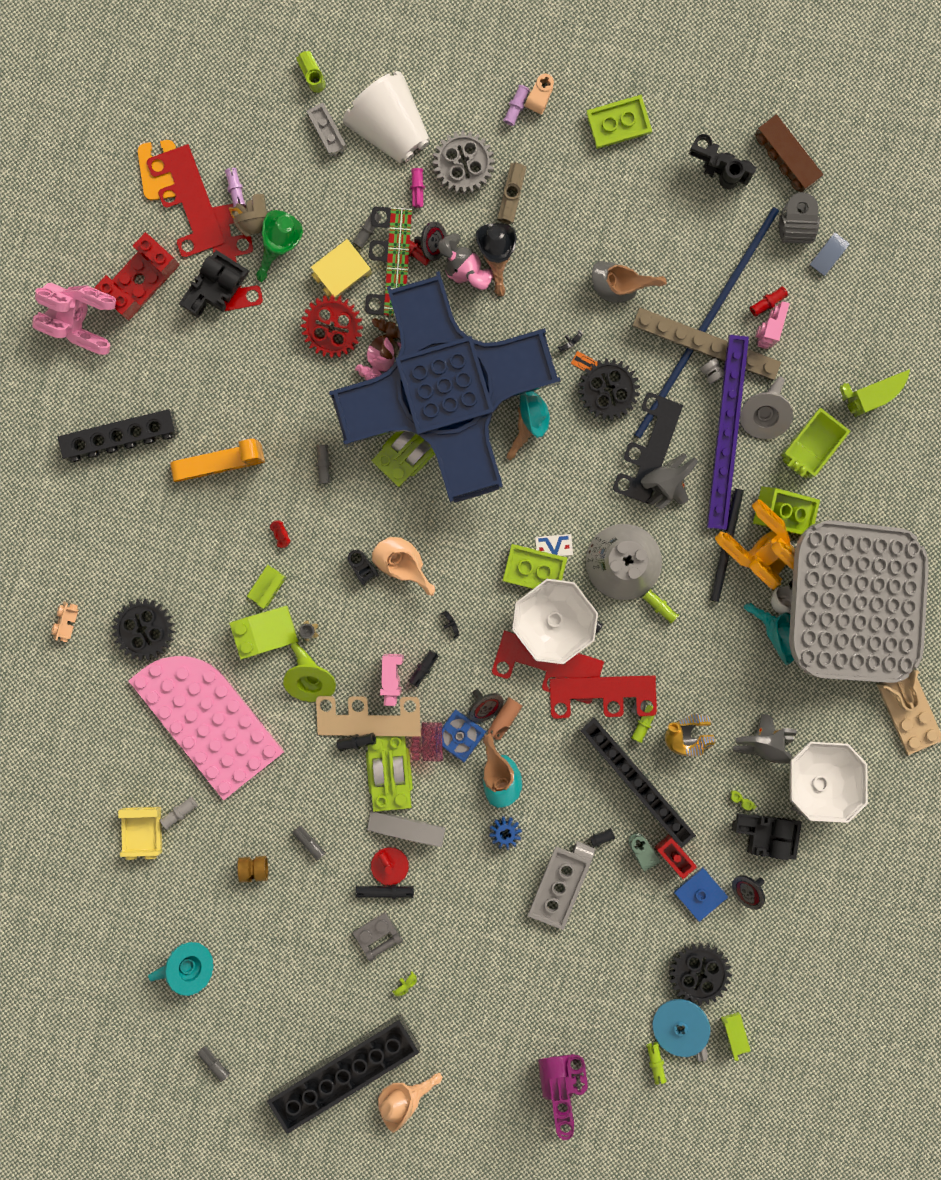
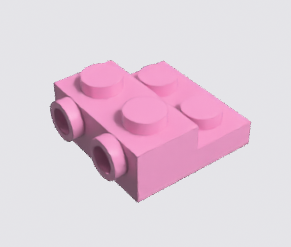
[755,301,790,349]

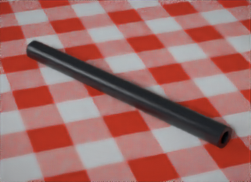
[710,488,744,602]

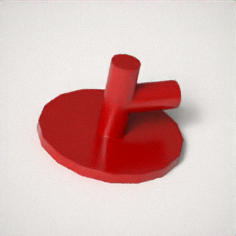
[371,847,409,885]

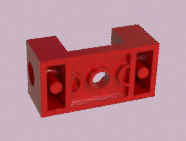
[94,232,180,321]

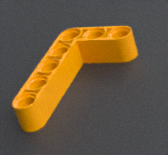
[170,439,265,482]

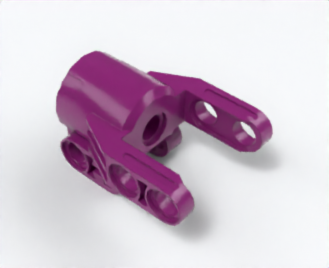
[537,1054,588,1140]

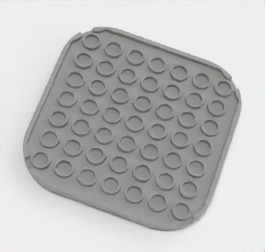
[789,520,929,683]

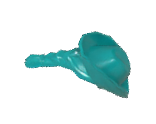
[743,603,794,665]

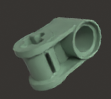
[628,833,661,872]

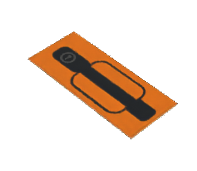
[571,351,597,371]

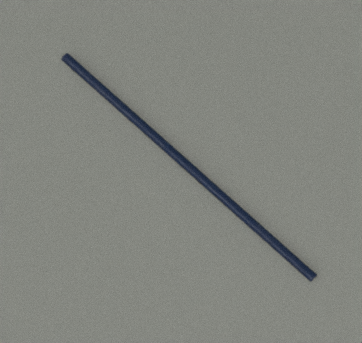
[634,207,779,439]

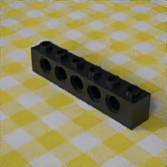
[57,409,179,463]

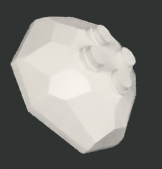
[512,579,598,664]
[789,742,868,823]

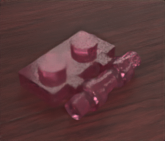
[410,722,443,762]

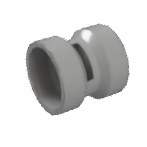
[700,358,724,385]

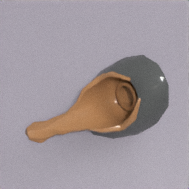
[592,261,667,303]

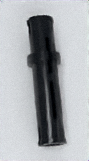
[356,884,414,900]

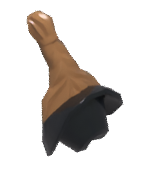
[476,223,517,297]

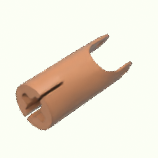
[488,697,523,740]

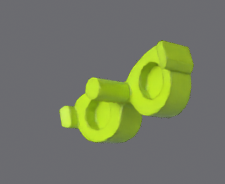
[730,790,757,810]
[392,971,417,997]

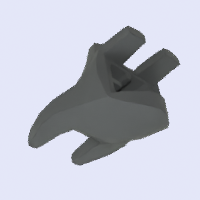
[641,453,698,510]
[733,714,797,764]

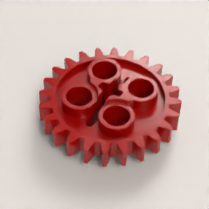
[301,294,364,358]

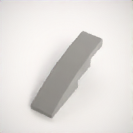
[367,811,446,847]

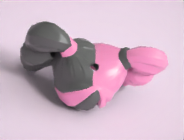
[438,233,493,290]

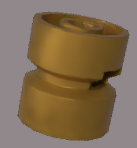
[238,856,268,883]

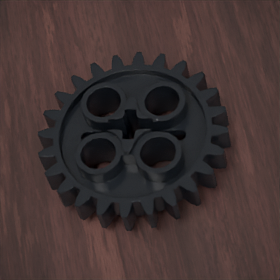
[577,358,640,421]
[112,598,176,661]
[668,941,732,1006]

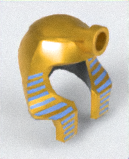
[665,714,715,756]

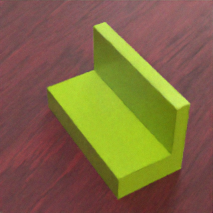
[247,564,287,609]
[721,1012,751,1061]

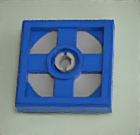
[433,709,487,763]

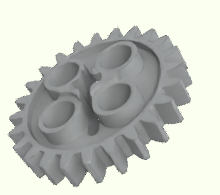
[433,130,495,195]

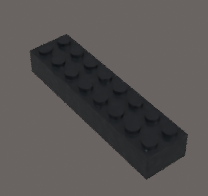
[267,1013,420,1134]

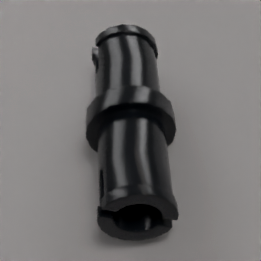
[408,649,440,687]
[337,732,376,752]

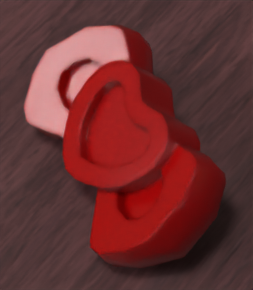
[270,520,291,548]

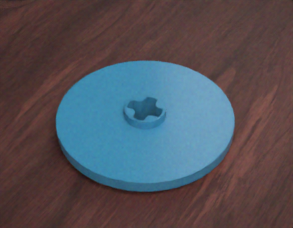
[653,999,711,1057]

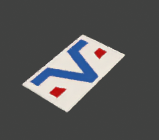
[535,534,573,556]

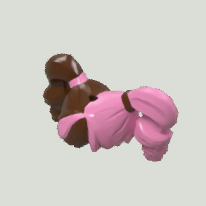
[355,318,401,380]

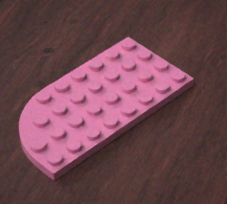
[128,656,284,800]

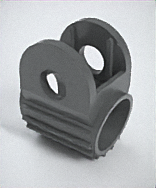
[779,192,820,244]

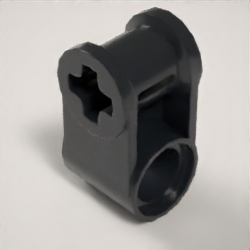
[347,550,380,586]

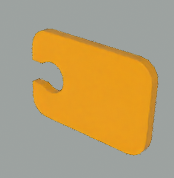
[138,140,176,201]

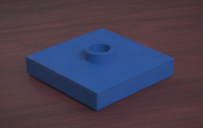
[673,867,728,922]

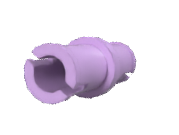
[503,85,530,126]
[225,168,246,207]

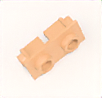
[51,601,79,642]

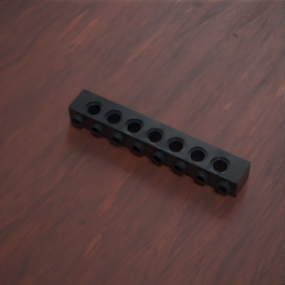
[578,716,696,848]

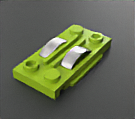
[371,431,435,487]
[366,736,413,812]

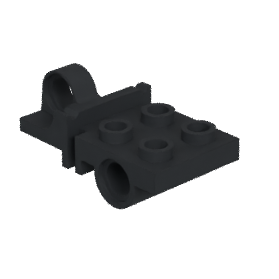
[688,134,757,189]
[179,250,249,318]
[731,813,802,860]

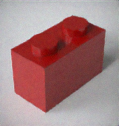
[655,834,697,879]

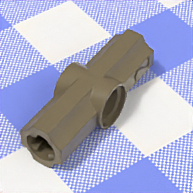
[497,163,527,224]

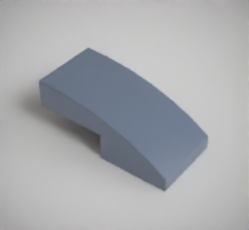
[810,232,850,276]

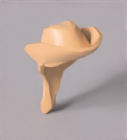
[372,537,435,596]
[378,1073,443,1133]

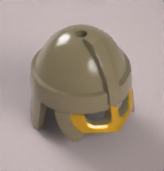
[229,194,268,237]

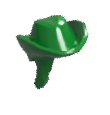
[256,209,304,282]

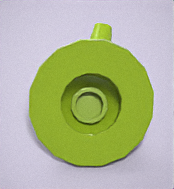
[283,643,336,702]

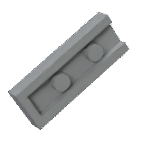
[306,102,347,157]

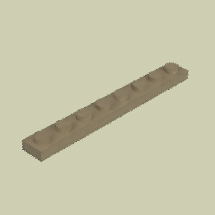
[632,307,781,381]

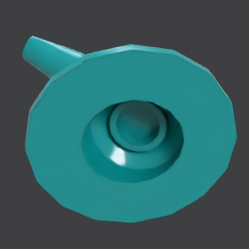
[148,942,214,996]

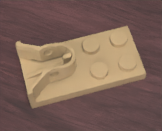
[877,669,941,755]

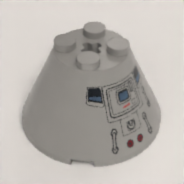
[585,524,662,600]

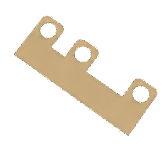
[316,696,421,736]

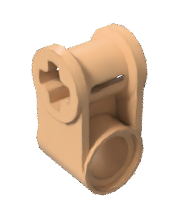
[524,74,554,115]

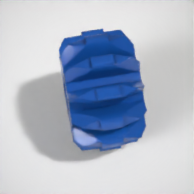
[489,816,522,850]

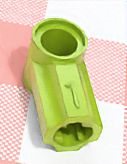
[296,51,326,93]

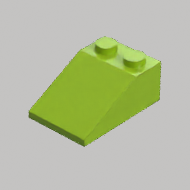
[753,486,820,535]
[229,605,299,659]

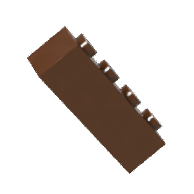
[755,114,824,192]

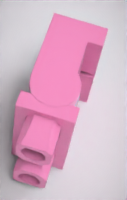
[380,654,404,706]

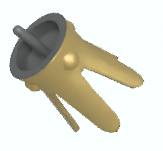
[299,621,318,641]

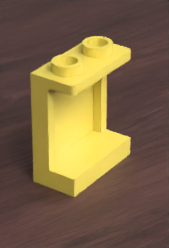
[311,239,372,300]
[118,807,162,860]

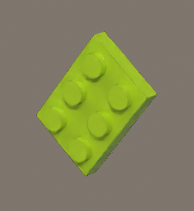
[586,94,652,149]
[502,544,567,589]

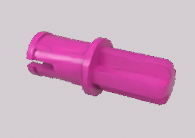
[410,168,425,208]

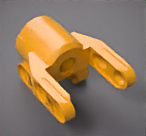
[715,499,795,590]

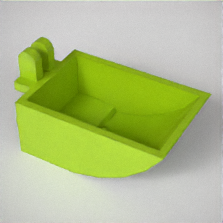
[839,369,910,417]
[780,408,851,479]

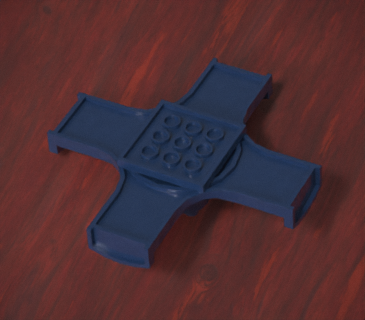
[329,271,561,504]

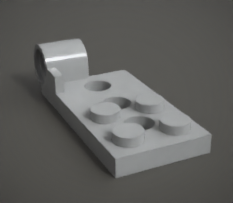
[528,841,595,930]

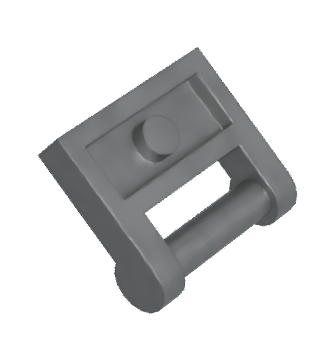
[353,911,403,962]

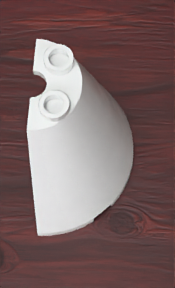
[343,71,430,164]

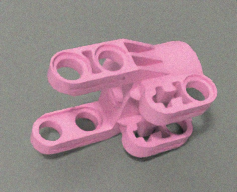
[32,283,116,355]

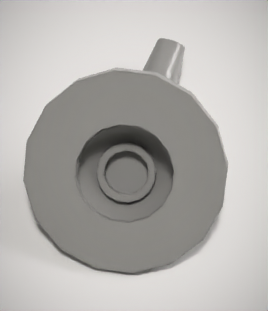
[740,376,793,439]

